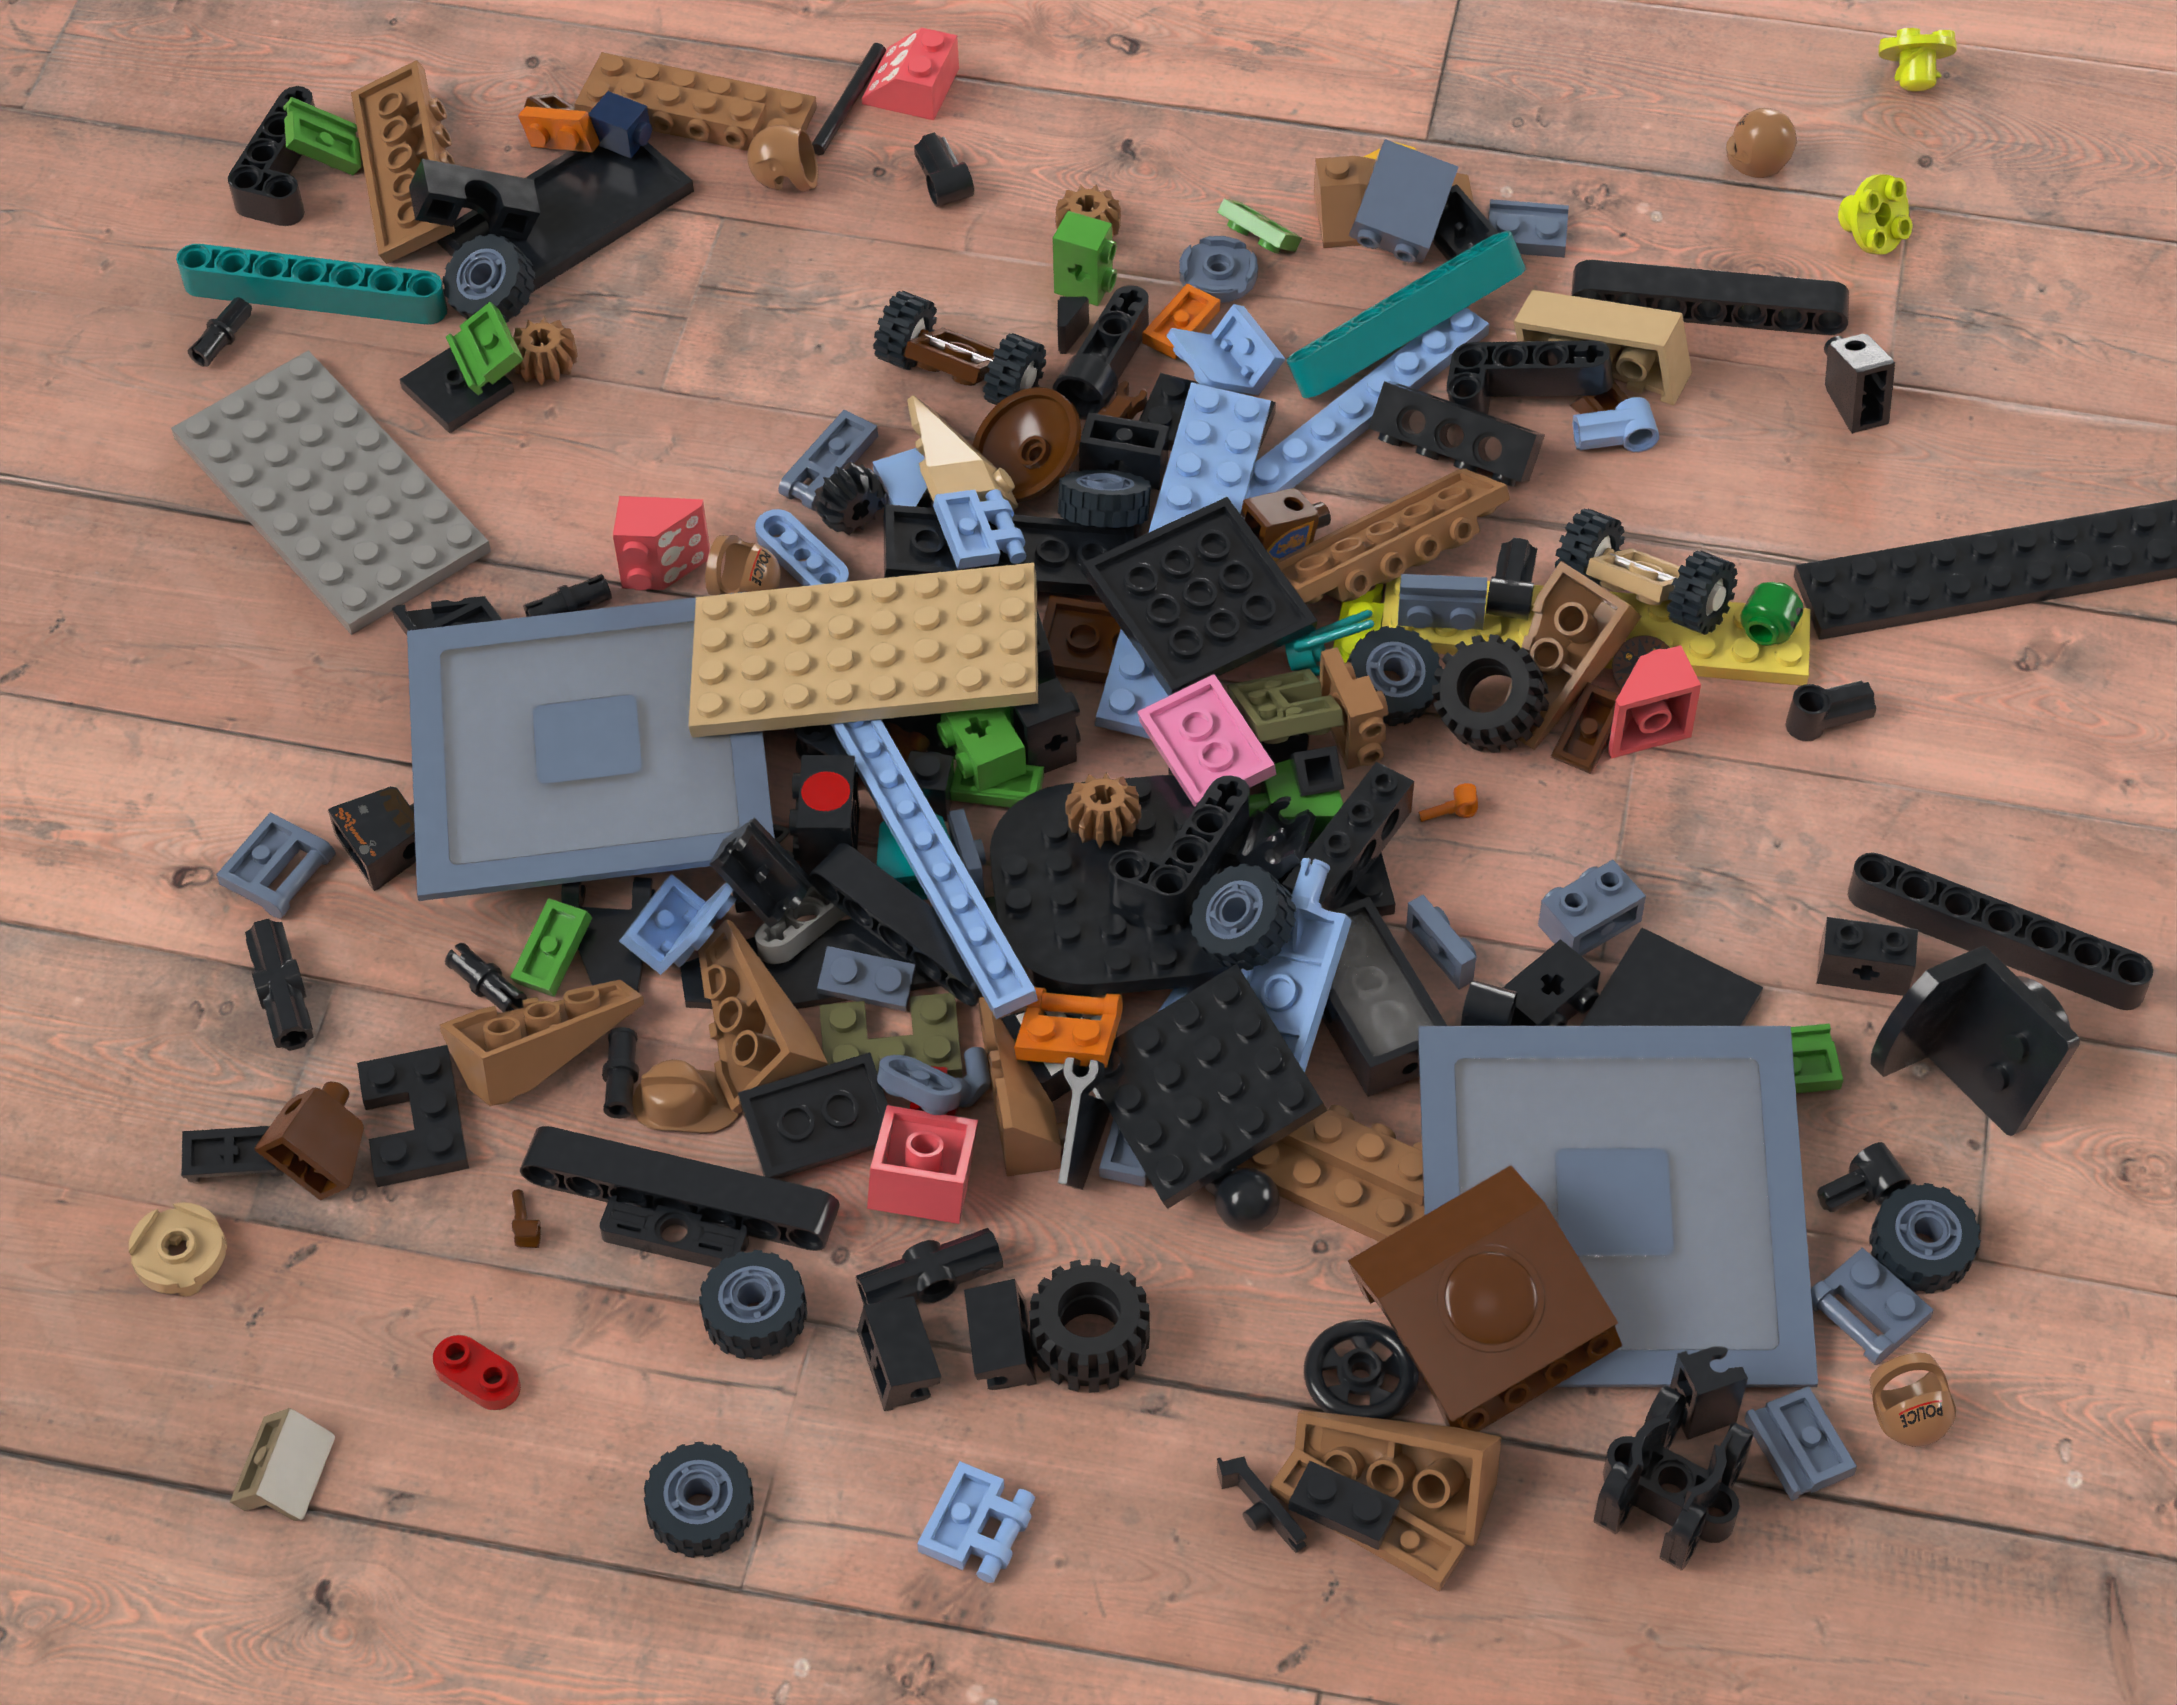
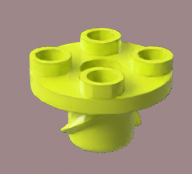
[1878,28,1957,92]
[1838,174,1913,255]

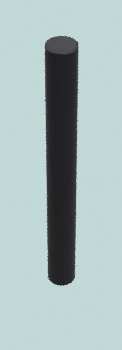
[812,43,886,155]

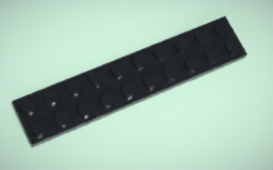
[1793,499,2177,640]

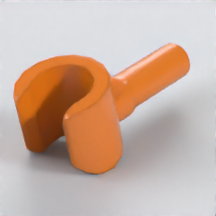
[1418,783,1478,822]

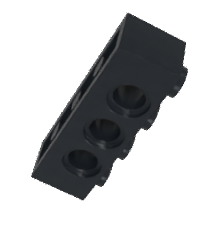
[1368,381,1545,487]
[1282,762,1414,911]

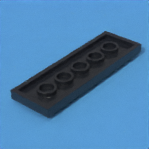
[883,504,1135,596]

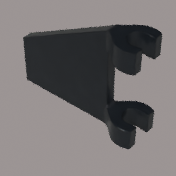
[561,877,656,993]
[1058,1057,1110,1190]

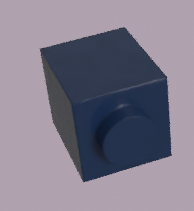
[589,91,652,158]

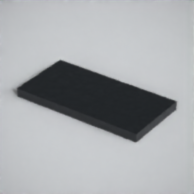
[437,142,694,293]
[1580,928,1763,1026]

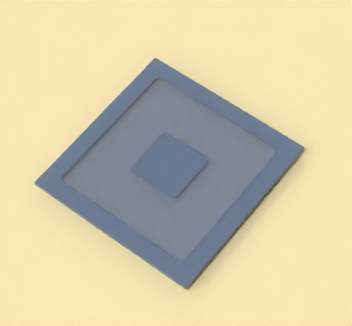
[407,592,775,901]
[1418,1026,1818,1387]

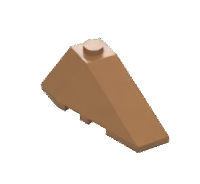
[1314,156,1474,248]
[698,919,828,1113]
[440,980,644,1107]
[1294,1410,1502,1546]

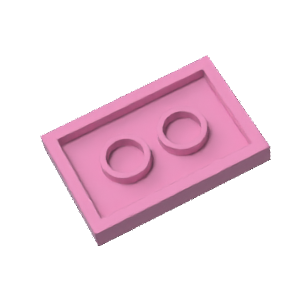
[1137,674,1276,807]

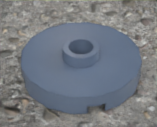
[1179,236,1258,303]

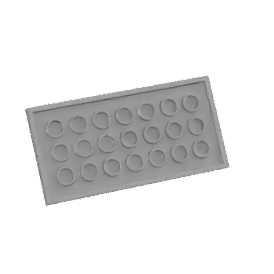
[171,350,491,635]

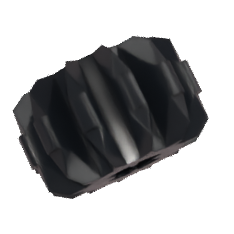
[813,462,886,535]

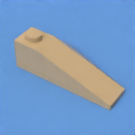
[907,395,1018,510]

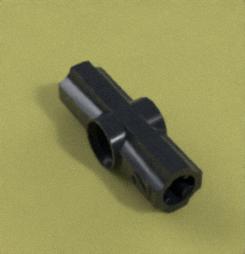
[245,919,314,1051]
[856,1228,1003,1305]

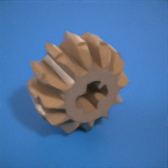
[1055,184,1121,238]
[513,317,578,386]
[1065,772,1141,847]

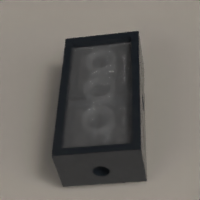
[1322,897,1447,1097]

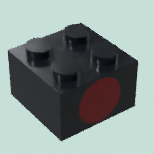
[789,755,860,875]

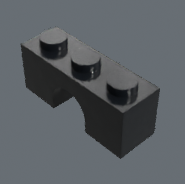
[409,159,540,240]

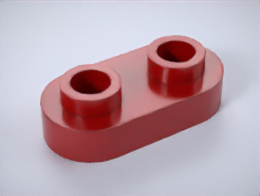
[433,1335,521,1410]

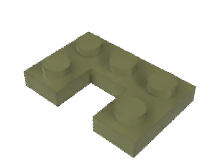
[1227,668,1344,744]
[819,993,963,1078]

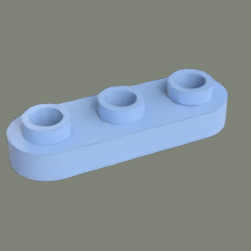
[755,509,849,586]

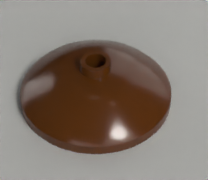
[972,387,1081,503]

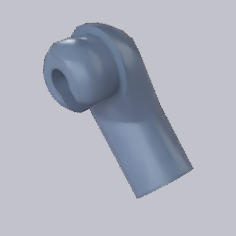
[956,1047,991,1108]

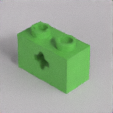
[1052,211,1117,306]
[937,707,1027,792]

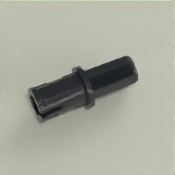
[187,297,252,367]

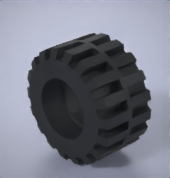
[1432,634,1549,753]
[1029,1259,1150,1393]

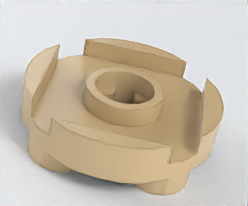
[129,1202,227,1297]

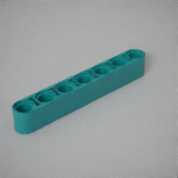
[1286,231,1526,398]
[176,244,448,325]

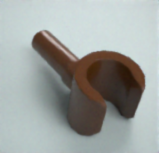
[512,1189,541,1248]

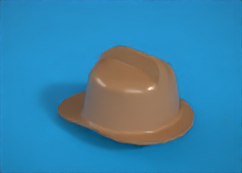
[633,1059,739,1134]

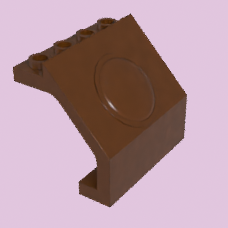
[1348,1165,1623,1432]

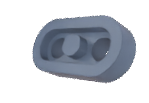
[877,1055,962,1115]

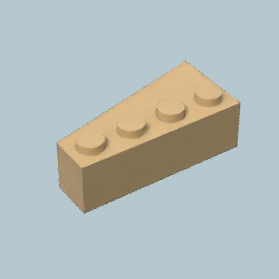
[1514,290,1692,406]

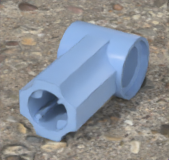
[1572,397,1659,452]

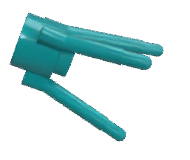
[1285,610,1374,676]

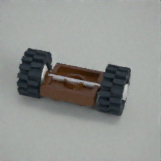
[873,290,1047,405]

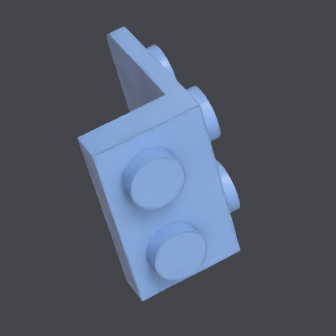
[1167,304,1285,396]
[619,874,737,975]

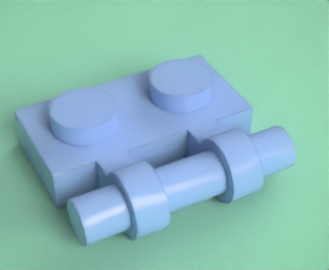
[933,489,1026,569]
[917,1461,1035,1583]

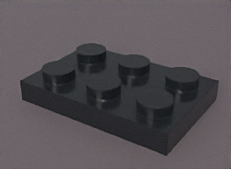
[738,1052,888,1179]

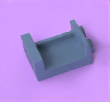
[1349,139,1458,263]

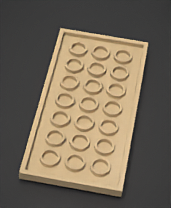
[688,563,1038,738]

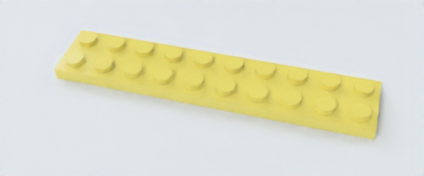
[1382,576,1810,686]

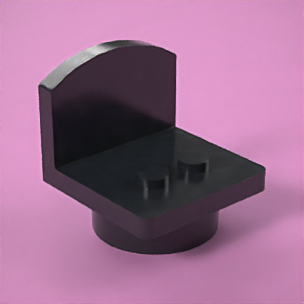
[1870,945,2080,1136]

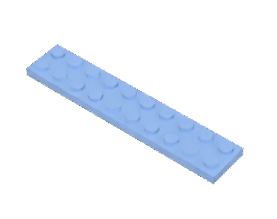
[1095,382,1271,739]

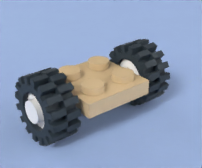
[1555,508,1738,635]

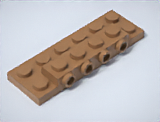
[574,52,817,151]
[351,60,455,264]
[1275,469,1510,604]
[1237,1105,1424,1242]

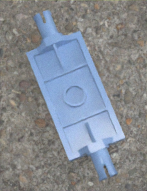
[1241,858,1352,1073]

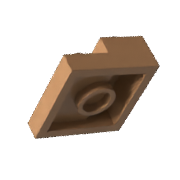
[1319,647,1388,769]

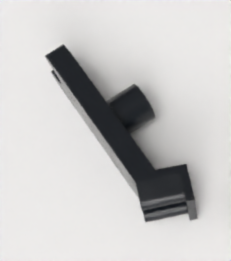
[1217,1456,1307,1553]

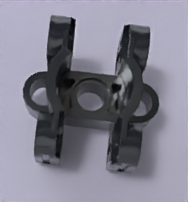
[1593,1385,1754,1571]

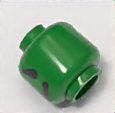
[1740,582,1803,646]

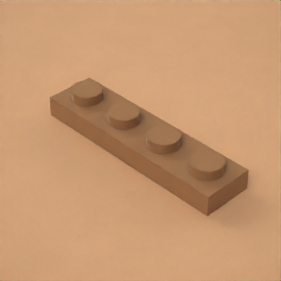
[1270,1448,1465,1592]

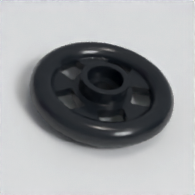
[1303,1319,1419,1420]

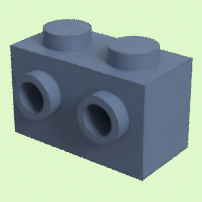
[1538,860,1646,956]

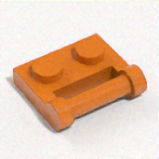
[1014,987,1123,1068]

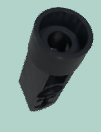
[1052,285,1149,420]

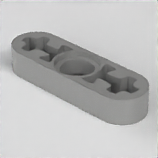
[755,885,847,964]

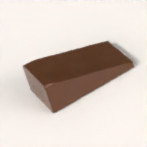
[1551,682,1618,774]

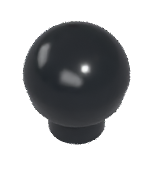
[1205,1167,1280,1233]

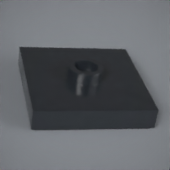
[399,348,514,433]

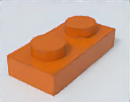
[518,106,600,152]
[1142,283,1220,360]

